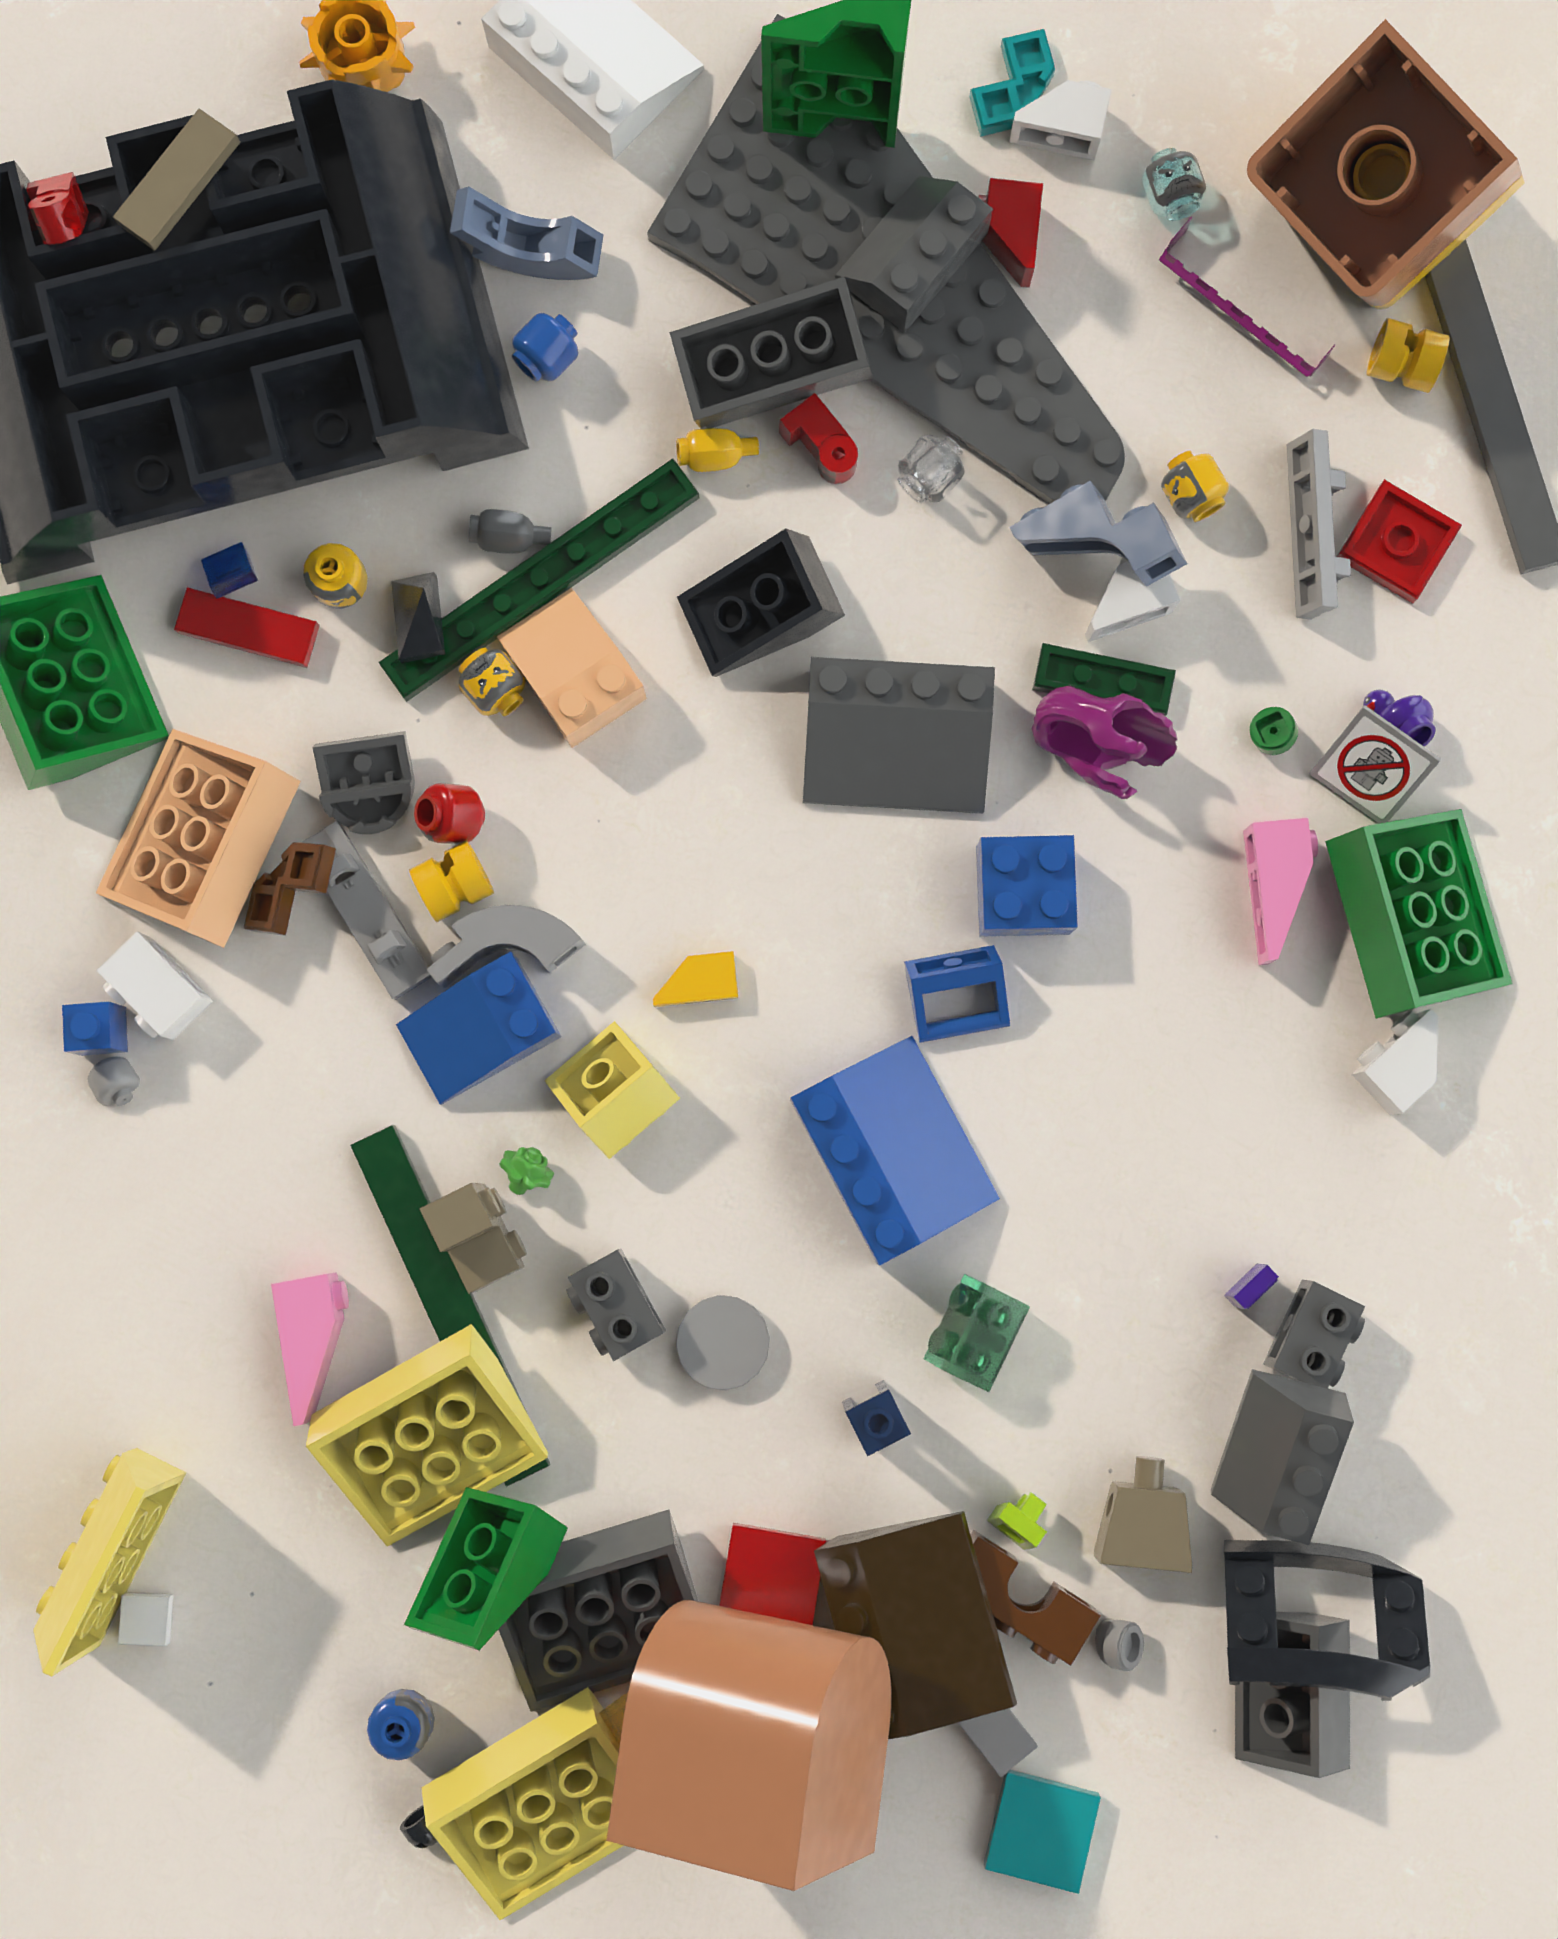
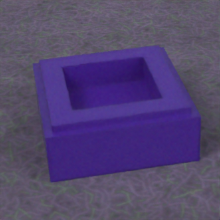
[1224,1263,1279,1309]

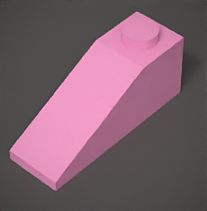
[1243,818,1318,965]
[271,1272,349,1426]

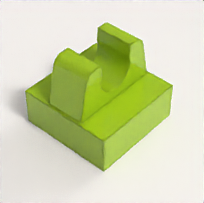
[987,1492,1047,1550]

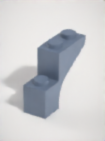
[1010,481,1188,587]

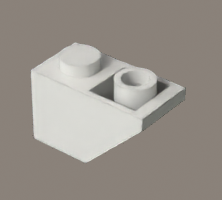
[1352,1009,1438,1115]

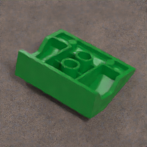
[761,0,912,148]

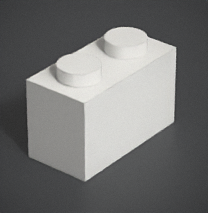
[96,931,213,1040]

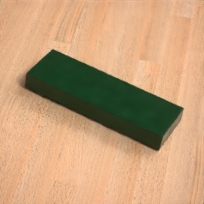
[1032,643,1176,716]

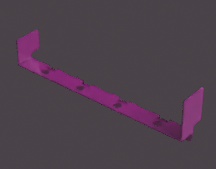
[1159,216,1335,377]

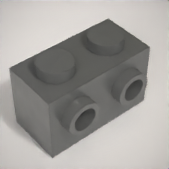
[566,1249,666,1362]
[1263,1279,1365,1388]

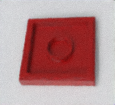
[1336,479,1462,604]
[719,1522,826,1625]

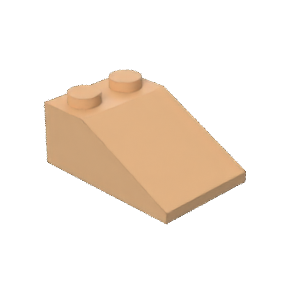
[497,587,647,748]

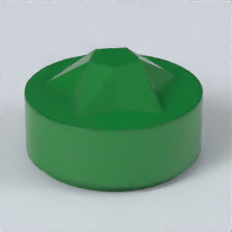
[1249,707,1298,755]

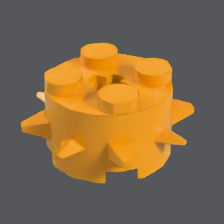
[299,0,416,92]

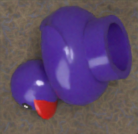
[1363,689,1436,747]

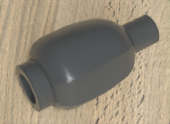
[469,509,552,553]

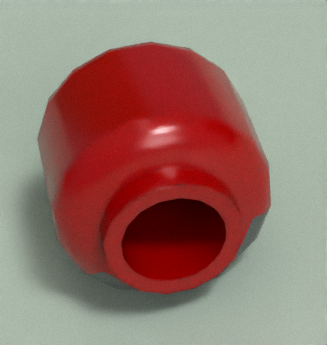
[414,783,485,844]

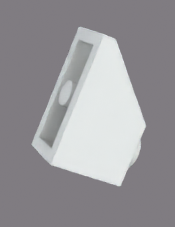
[1009,80,1112,160]
[1085,558,1180,642]

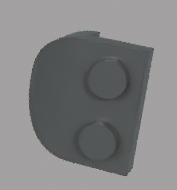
[312,731,415,834]

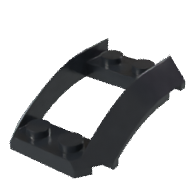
[1224,1540,1430,1701]

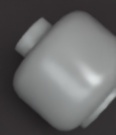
[88,1057,140,1106]

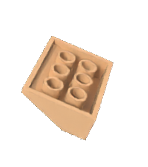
[96,729,301,948]

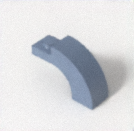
[450,186,604,280]

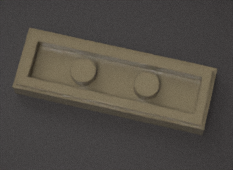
[113,108,240,251]

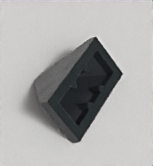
[391,572,445,664]

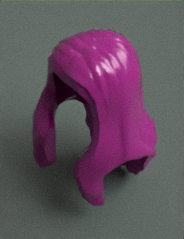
[1031,686,1178,799]

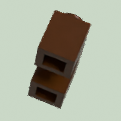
[971,1530,1101,1666]

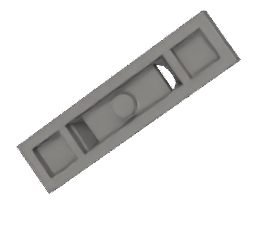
[1287,429,1351,619]
[301,821,432,1000]

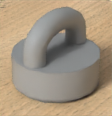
[1095,1619,1144,1671]

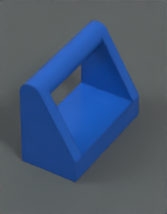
[904,945,1010,1043]

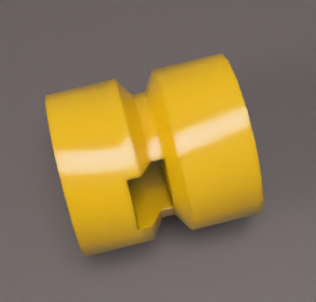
[1367,318,1450,393]
[409,840,494,922]

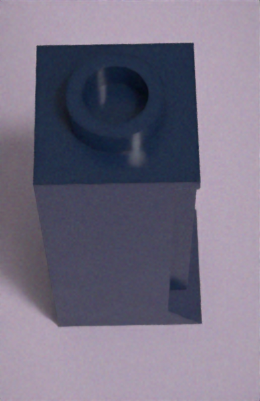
[842,1380,911,1457]

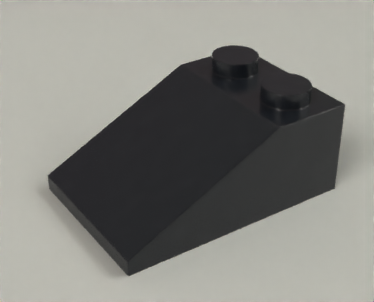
[677,528,845,677]

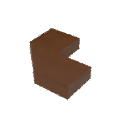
[244,842,336,936]

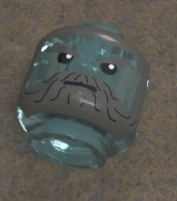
[1142,148,1206,221]

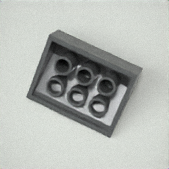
[803,657,995,813]
[498,1509,698,1712]

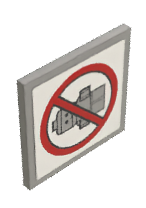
[1309,705,1441,824]

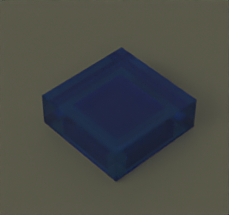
[201,542,258,599]

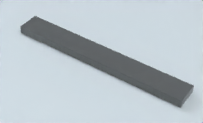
[1425,239,1558,575]

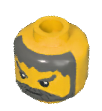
[1161,451,1229,522]
[303,543,368,609]
[458,647,526,716]

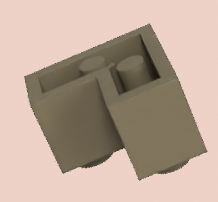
[420,1183,527,1294]

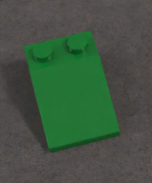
[404,1487,568,1651]

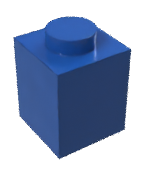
[62,1001,128,1056]

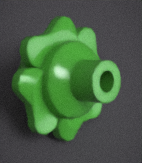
[499,1147,554,1195]

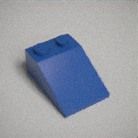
[396,951,562,1105]

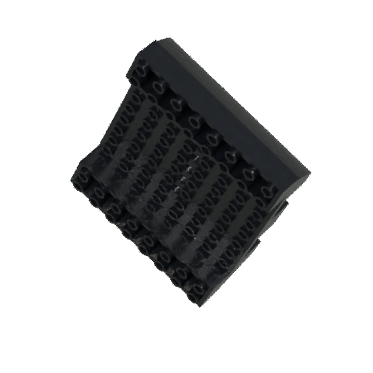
[0,79,529,585]

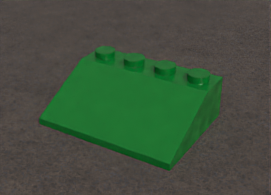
[0,575,169,790]
[1325,809,1513,1019]

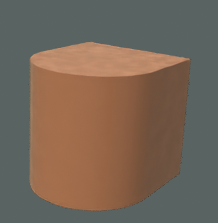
[606,1600,891,1891]

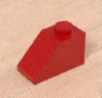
[978,178,1043,288]

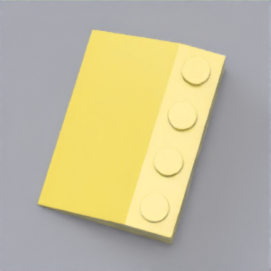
[306,1324,548,1547]
[33,1448,187,1677]
[421,1687,624,1920]

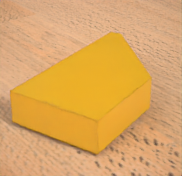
[653,951,738,1007]

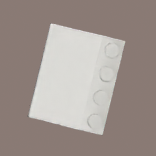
[481,0,704,160]

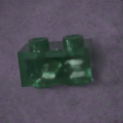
[923,1274,1030,1392]

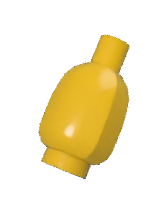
[676,428,759,472]

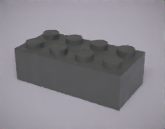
[669,277,873,429]

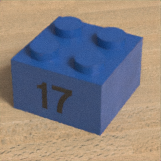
[976,835,1078,937]

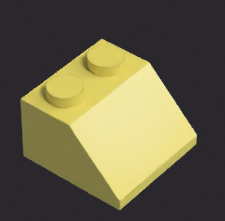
[544,1021,680,1159]

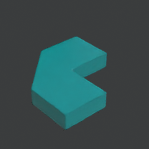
[969,29,1055,137]

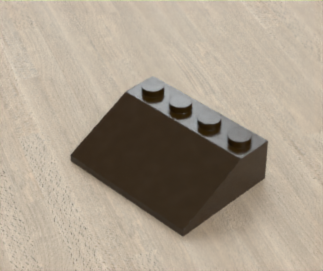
[814,1511,1017,1739]

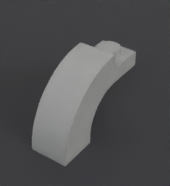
[426,905,586,988]

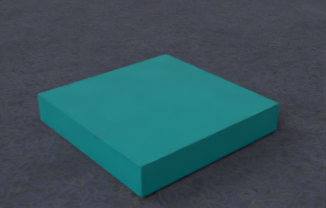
[983,1770,1101,1894]

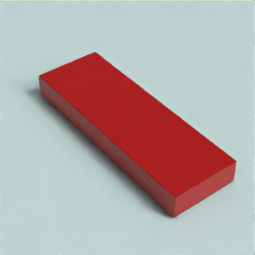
[174,587,320,668]

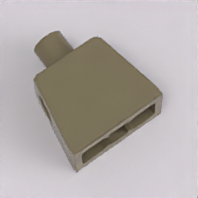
[1094,1456,1192,1573]

